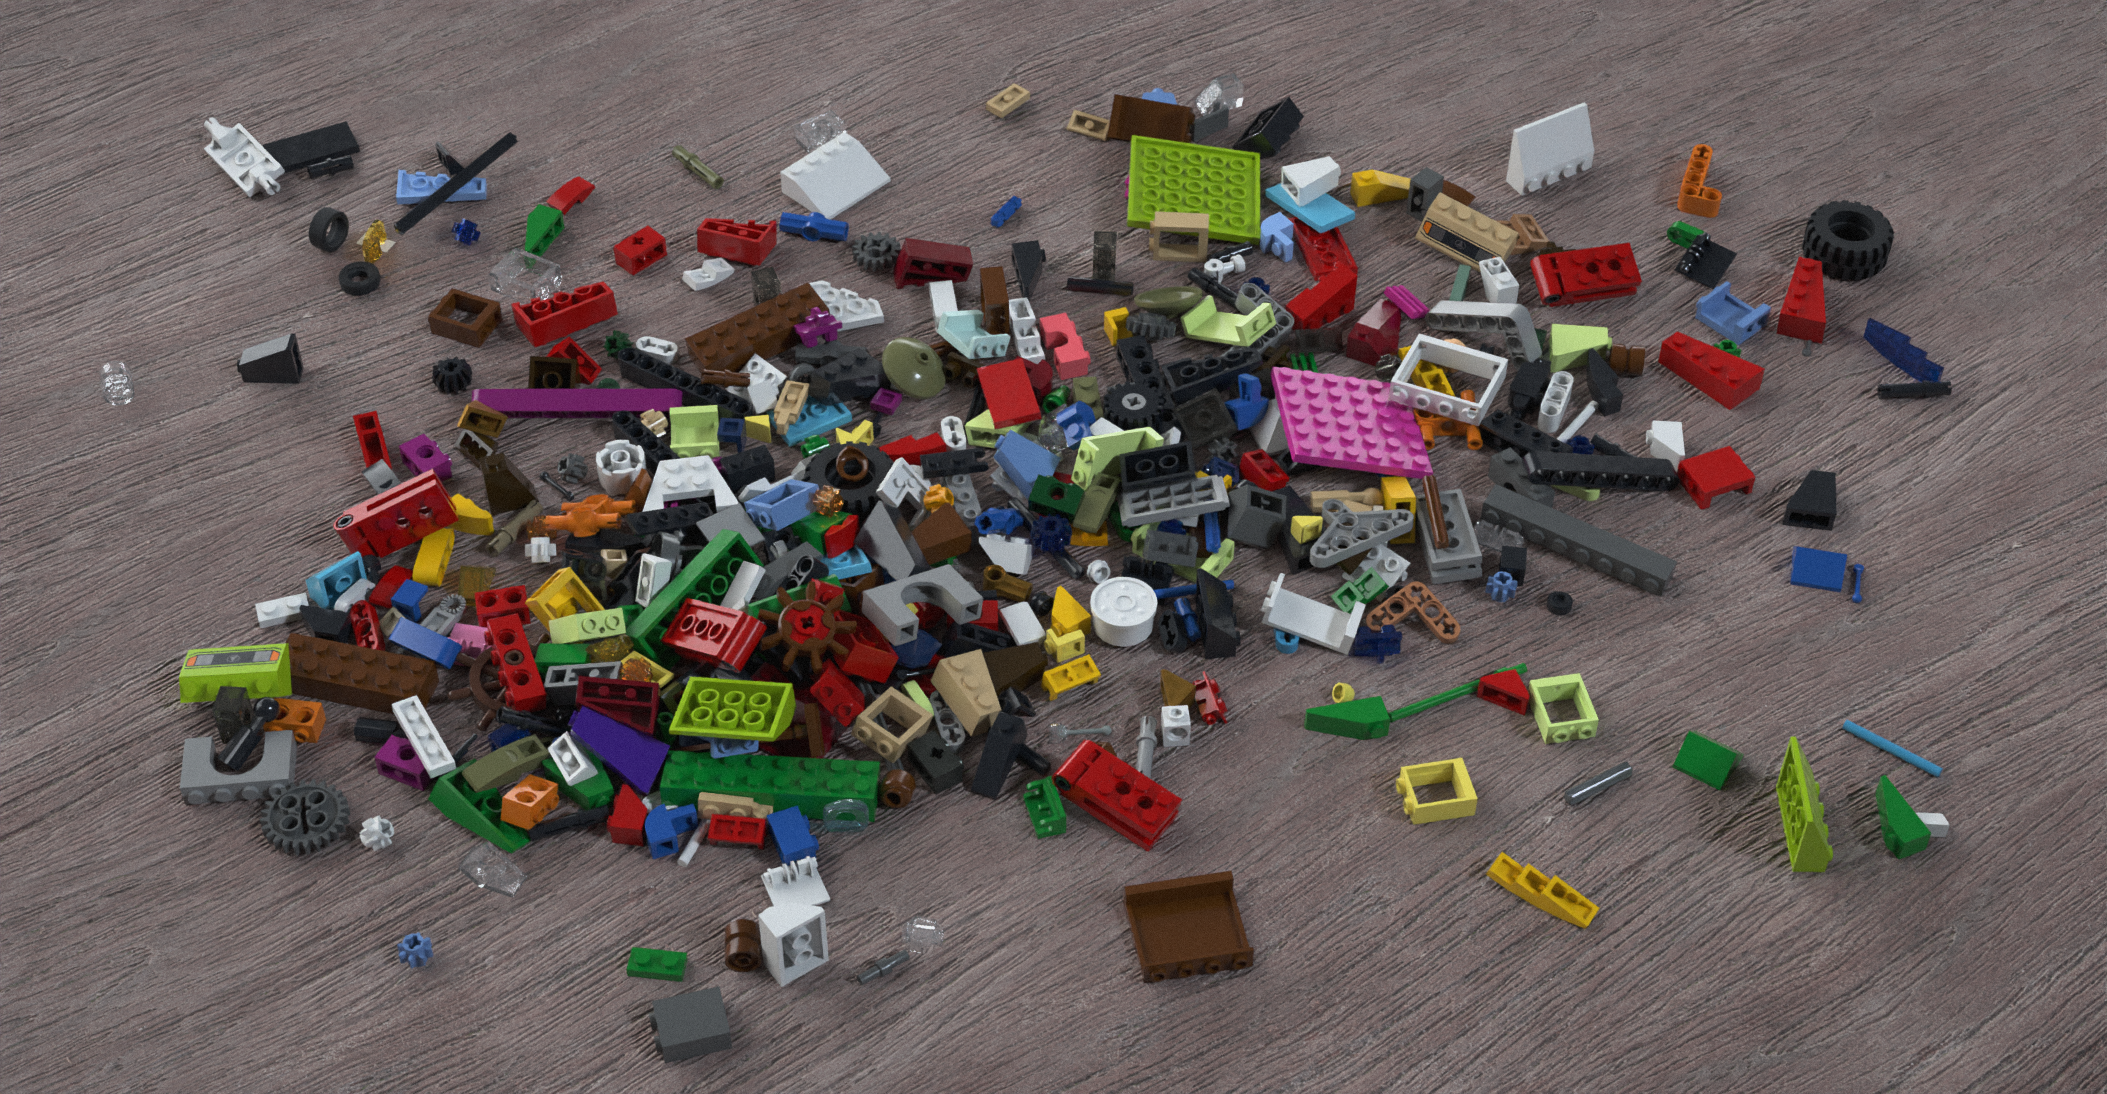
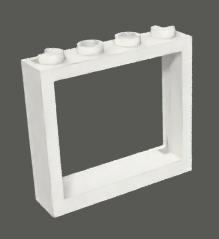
[1388,334,1508,426]

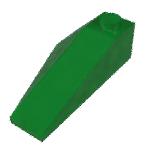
[428,758,531,854]

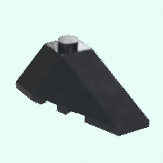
[1161,347,1263,413]

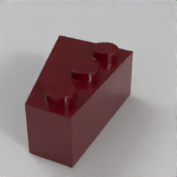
[576,676,660,738]

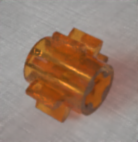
[812,485,843,517]
[526,515,557,541]
[620,657,653,682]

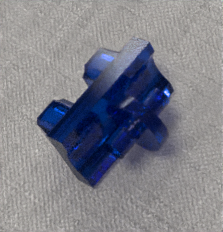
[1354,625,1402,664]

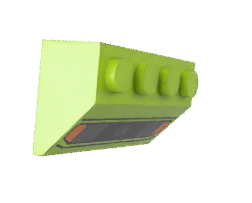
[179,643,292,703]

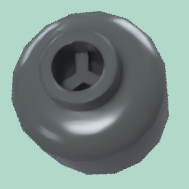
[789,363,816,384]

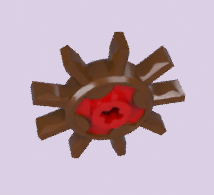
[758,581,857,676]

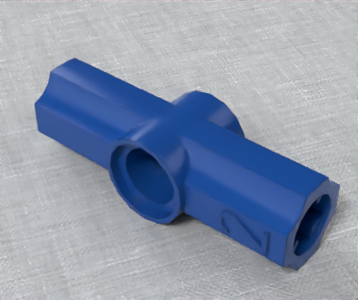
[779,212,849,241]
[975,507,1024,535]

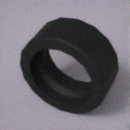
[309,207,349,252]

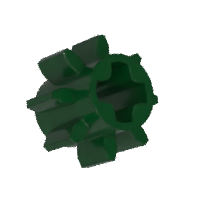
[603,330,634,359]

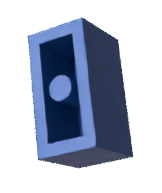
[767,806,819,866]

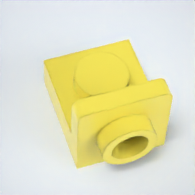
[1044,629,1085,663]

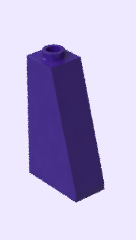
[568,706,670,797]

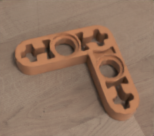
[1365,581,1460,644]

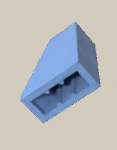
[994,429,1061,500]

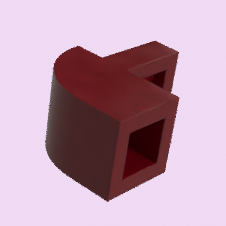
[1014,356,1053,406]

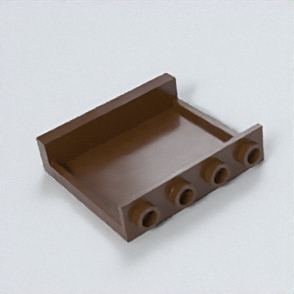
[1123,871,1254,983]

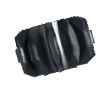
[432,356,472,395]

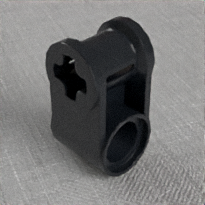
[561,549,607,582]

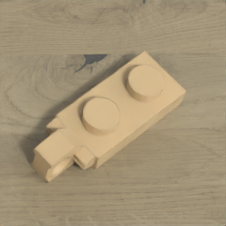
[774,380,810,435]
[697,792,773,825]

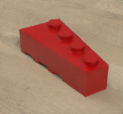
[1776,257,1826,344]
[511,281,618,348]
[1658,331,1765,410]

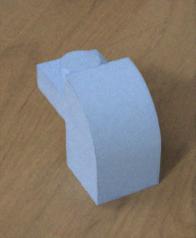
[1260,212,1294,263]

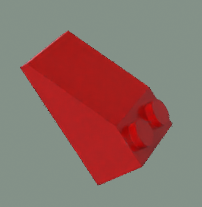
[833,609,899,683]

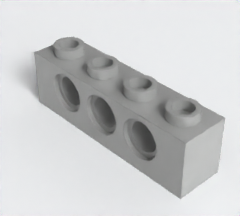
[940,474,986,546]

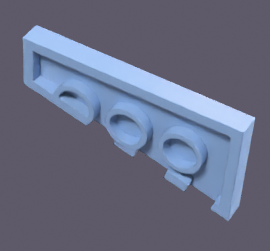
[396,170,487,204]

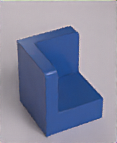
[391,579,428,623]

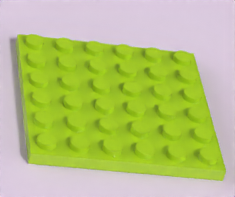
[1127,135,1260,245]

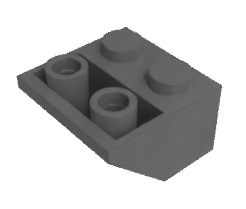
[1227,485,1287,549]

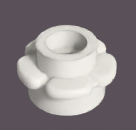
[1087,560,1110,583]

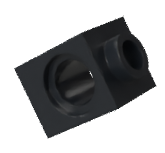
[1499,545,1527,587]

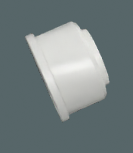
[1090,577,1157,647]

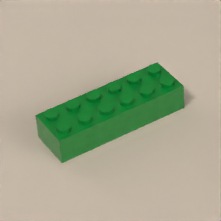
[621,529,765,671]

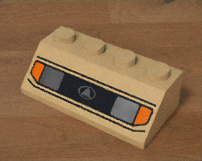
[1415,192,1518,273]

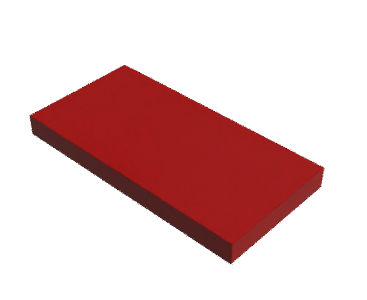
[1288,217,1358,281]
[976,358,1042,429]

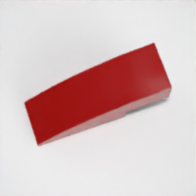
[353,411,392,470]
[878,432,946,466]

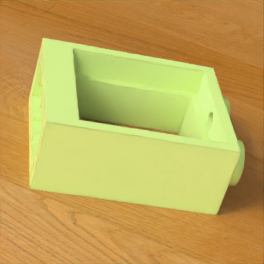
[549,608,626,644]
[1528,673,1599,744]

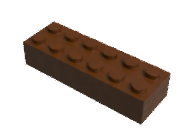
[685,282,830,373]
[285,633,439,715]

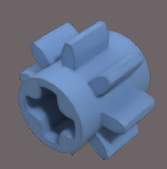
[1485,572,1517,602]
[397,932,433,969]

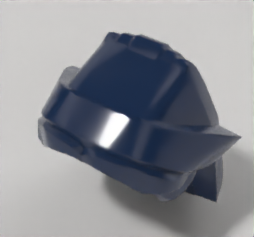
[889,629,943,670]

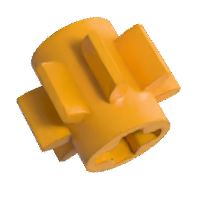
[923,484,954,514]

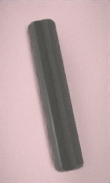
[1564,762,1633,805]

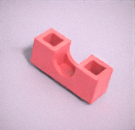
[1040,313,1091,380]

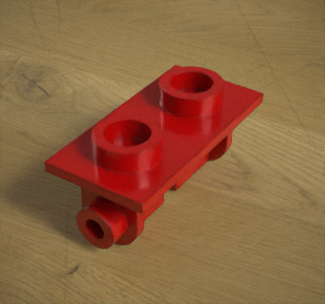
[1193,671,1228,725]

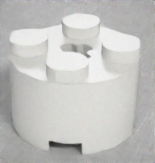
[596,440,647,496]

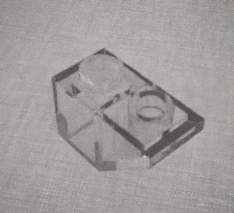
[1195,73,1243,115]

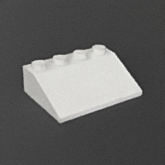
[1506,103,1594,195]
[781,132,890,220]

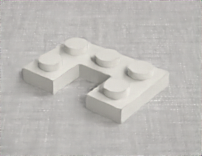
[876,458,932,531]

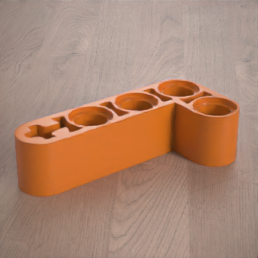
[1677,144,1722,218]

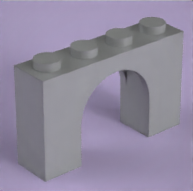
[861,564,983,646]
[180,730,297,805]

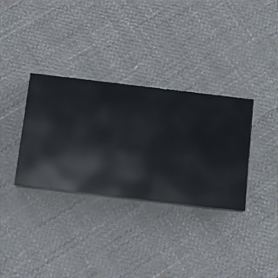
[263,121,360,173]

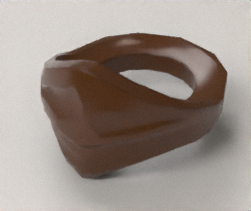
[836,446,869,482]

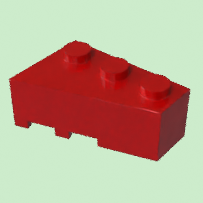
[1285,261,1358,337]

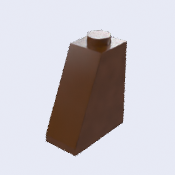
[911,502,972,565]

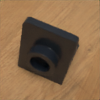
[997,687,1036,717]

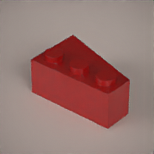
[697,218,777,266]

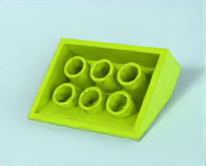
[669,677,796,742]
[1776,736,1833,872]

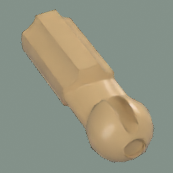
[1310,487,1384,513]

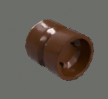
[1608,343,1645,376]
[725,919,761,972]

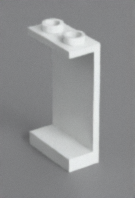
[1261,573,1366,655]

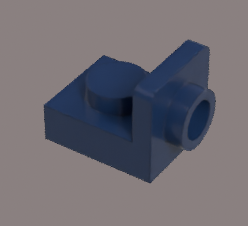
[1201,456,1239,488]

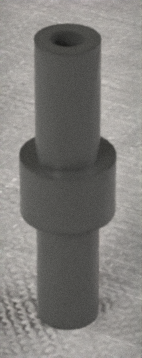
[857,949,910,986]

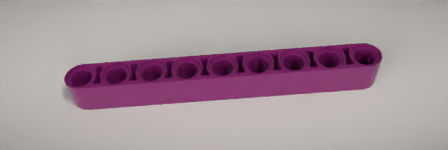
[472,389,682,418]

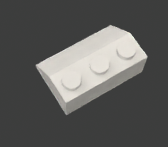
[758,902,829,987]

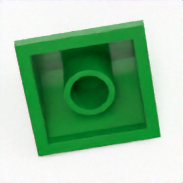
[1672,731,1744,791]

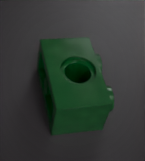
[1028,474,1085,525]

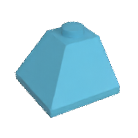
[306,551,367,610]

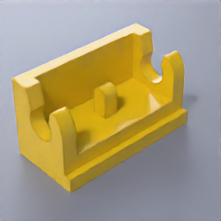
[1041,654,1101,701]

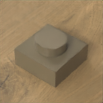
[379,606,407,638]

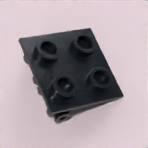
[1674,232,1737,289]
[1121,555,1175,606]

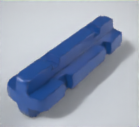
[990,196,1022,228]

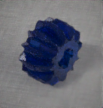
[1030,513,1072,555]

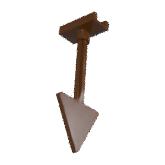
[667,702,825,757]

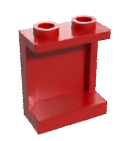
[1677,446,1755,510]
[810,658,865,727]

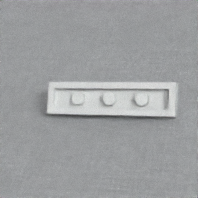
[392,695,456,778]

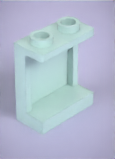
[937,310,1010,359]

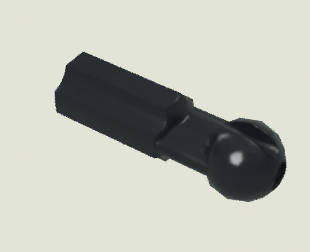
[218,697,280,771]
[354,717,409,744]

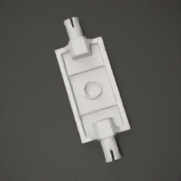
[204,117,285,198]

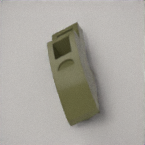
[1073,472,1123,533]
[462,735,553,793]

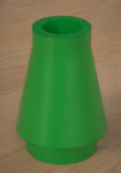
[1043,385,1071,416]

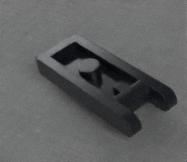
[920,448,989,479]

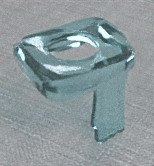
[823,799,869,832]

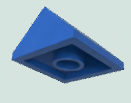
[1790,546,1847,593]

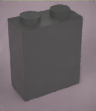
[649,986,732,1063]

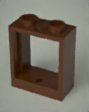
[980,266,1009,335]
[428,288,503,348]

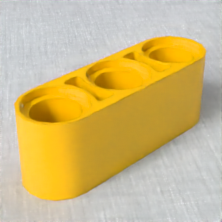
[413,528,455,587]

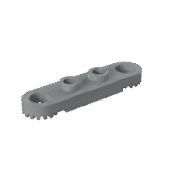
[396,594,467,659]

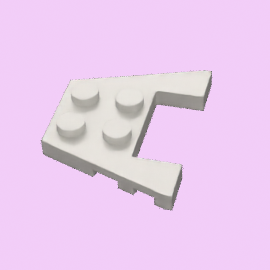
[642,455,738,513]

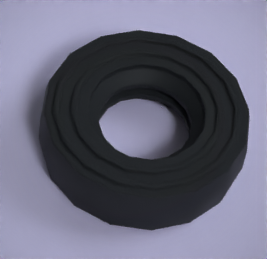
[339,261,381,296]

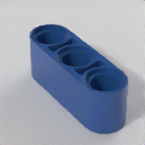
[388,617,462,670]

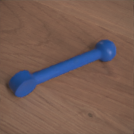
[1852,564,1864,603]

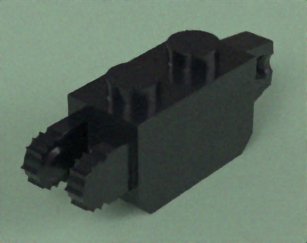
[1507,357,1551,421]

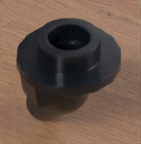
[362,554,381,585]

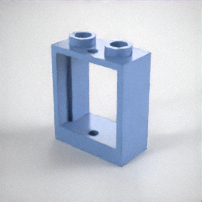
[744,479,825,531]

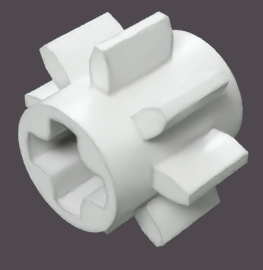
[525,537,556,563]
[360,815,394,851]

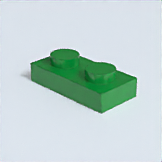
[626,947,688,982]

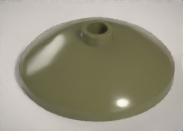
[1134,286,1203,318]
[882,337,946,399]

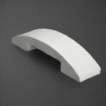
[738,453,818,502]

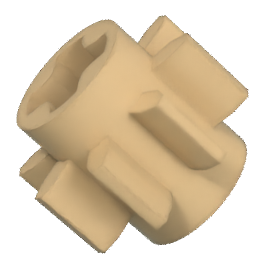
[640,409,668,438]

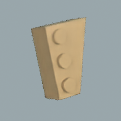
[931,649,1001,737]

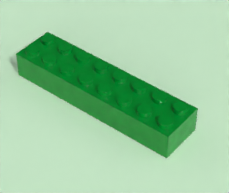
[660,750,880,822]

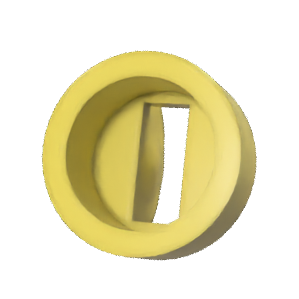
[1332,682,1355,703]

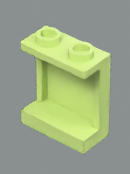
[670,405,720,459]

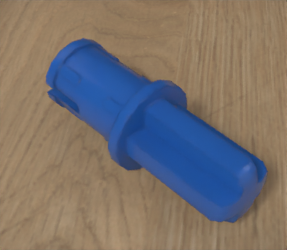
[1174,598,1201,641]

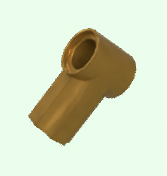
[982,565,1033,603]

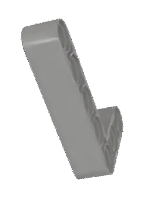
[1221,283,1294,358]
[1425,300,1543,371]

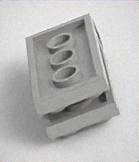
[1415,489,1482,584]

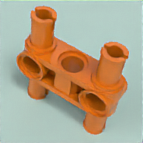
[1413,390,1483,450]
[545,494,637,537]

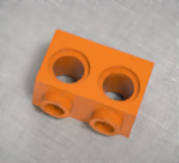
[263,697,326,743]
[501,774,559,830]

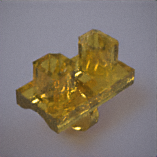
[585,633,634,663]

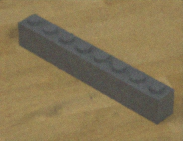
[1480,484,1677,597]

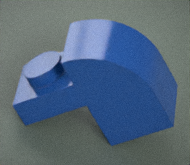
[1224,373,1269,430]
[1057,401,1096,451]
[645,804,698,860]

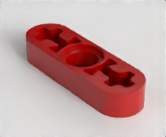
[350,600,386,651]

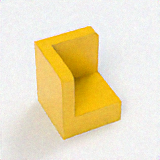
[1104,307,1134,347]

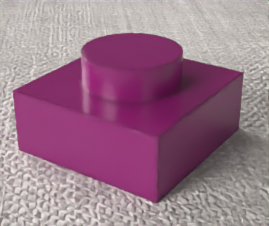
[870,388,902,416]

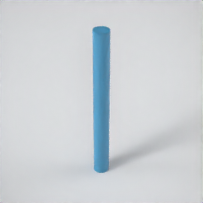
[1842,720,1943,777]

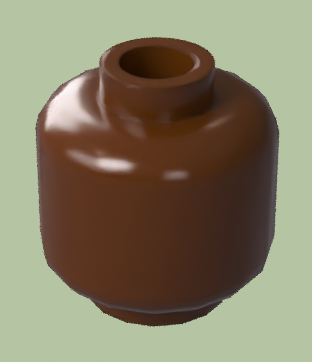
[878,769,916,809]

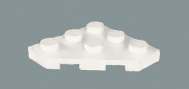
[800,280,884,336]

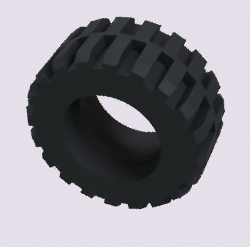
[1802,200,1894,281]
[804,441,894,530]

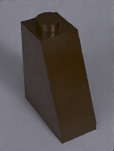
[479,453,539,516]
[983,642,1048,697]

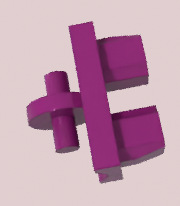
[794,307,842,348]

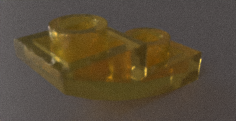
[362,219,387,264]

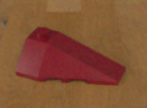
[1346,298,1402,371]

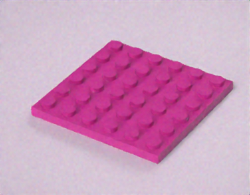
[1270,367,1433,479]

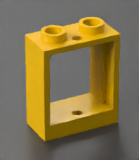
[525,567,605,644]

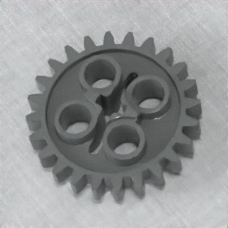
[260,779,350,855]

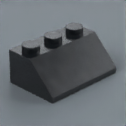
[1232,97,1304,159]
[1119,441,1198,491]
[1195,568,1241,659]

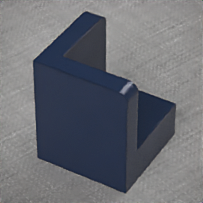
[717,418,747,453]

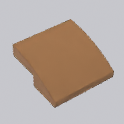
[1495,214,1549,255]

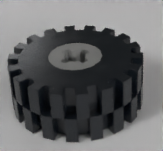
[1104,381,1164,431]

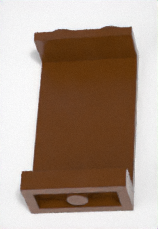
[1107,94,1196,143]

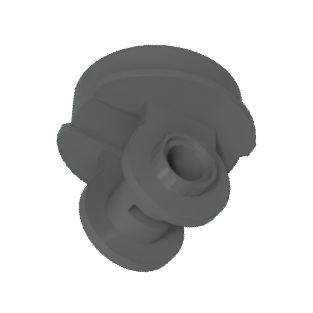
[651,530,705,584]

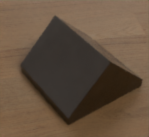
[528,356,581,389]

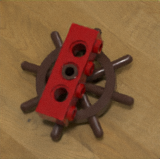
[448,613,565,736]

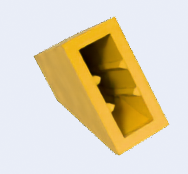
[1381,476,1416,544]

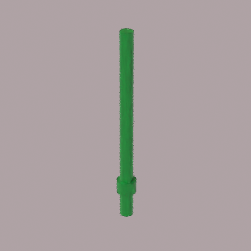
[1388,663,1527,723]

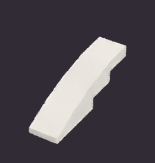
[1009,298,1045,364]

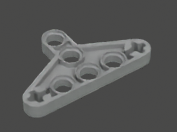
[1310,499,1414,568]

